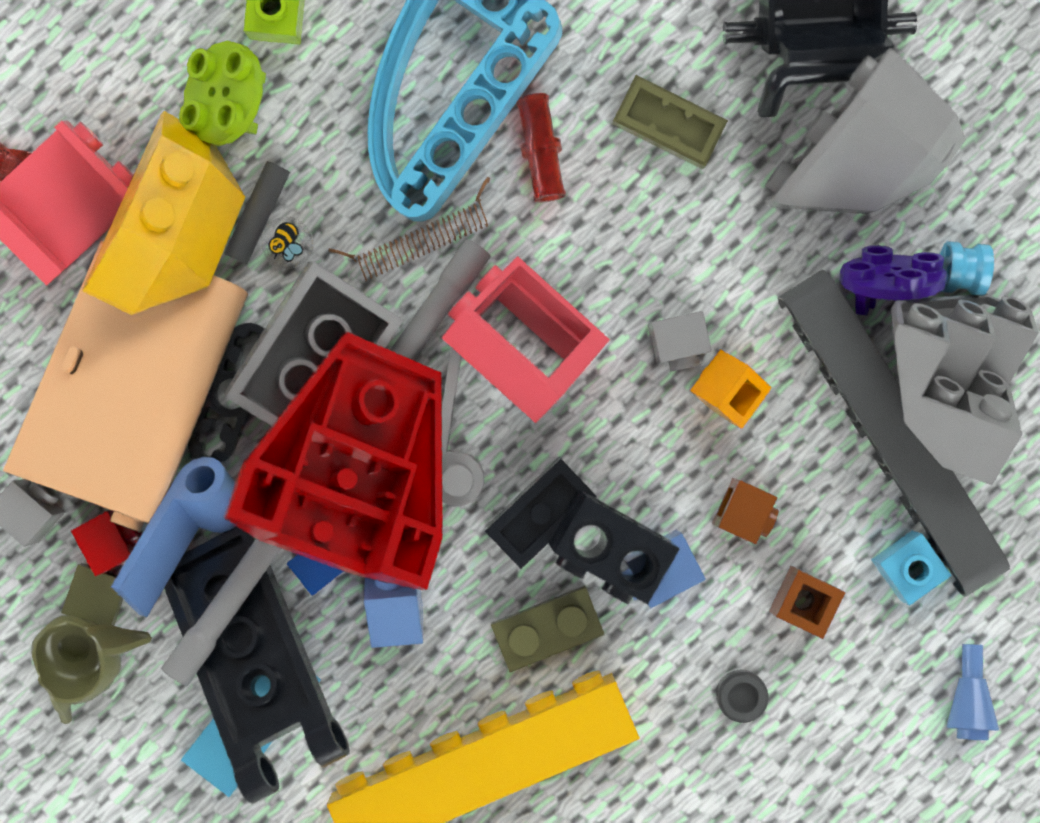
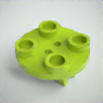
[179,40,266,146]

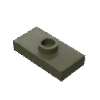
[612,75,728,169]

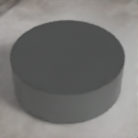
[716,670,769,723]

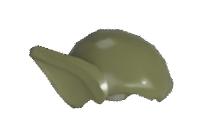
[31,615,152,724]

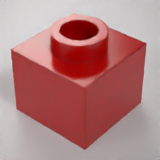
[71,510,143,577]

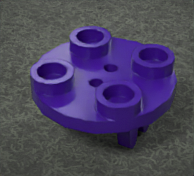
[839,245,947,316]

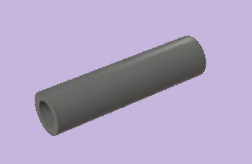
[223,161,290,265]

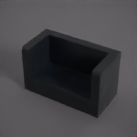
[485,457,597,569]

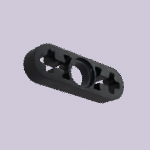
[188,323,265,463]

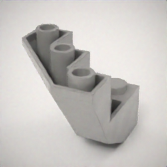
[765,48,966,214]
[891,294,1039,485]

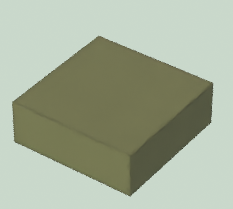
[61,563,123,626]

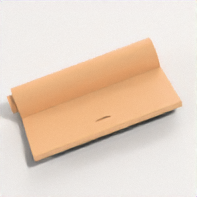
[3,241,248,532]

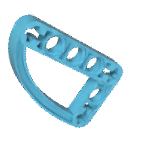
[368,0,562,222]

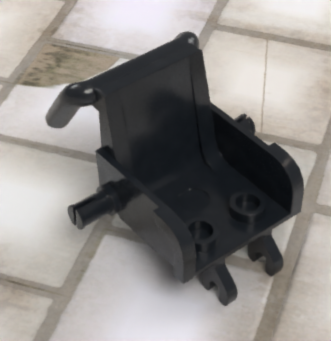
[723,0,917,117]

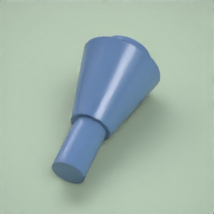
[946,644,999,740]

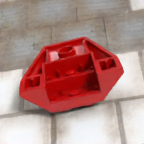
[224,332,443,590]

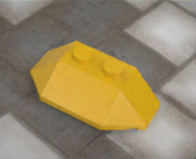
[82,111,245,315]

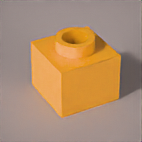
[690,349,772,429]

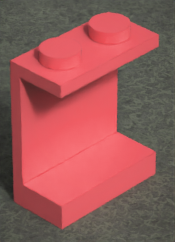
[0,120,133,286]

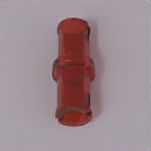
[517,93,566,203]

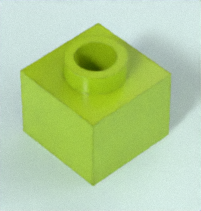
[244,0,305,45]

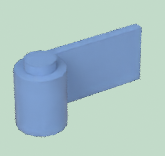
[111,457,236,617]

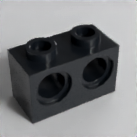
[549,489,680,605]

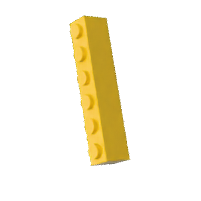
[327,670,640,823]

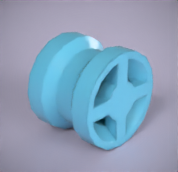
[940,241,994,296]

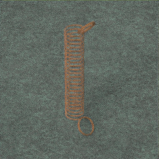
[328,177,490,281]

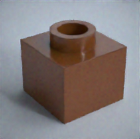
[712,478,779,545]
[769,565,846,639]

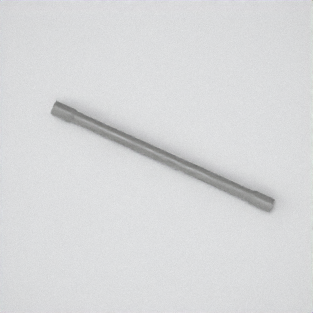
[161,239,491,686]

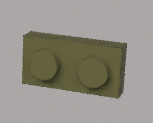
[491,586,605,672]

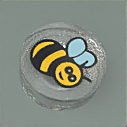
[261,217,314,269]

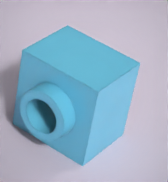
[871,530,952,606]

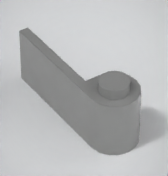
[442,347,484,506]

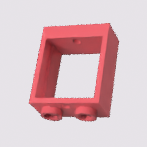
[442,256,610,423]

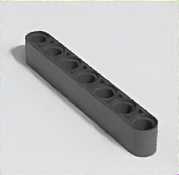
[778,270,1010,597]

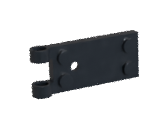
[164,526,350,804]

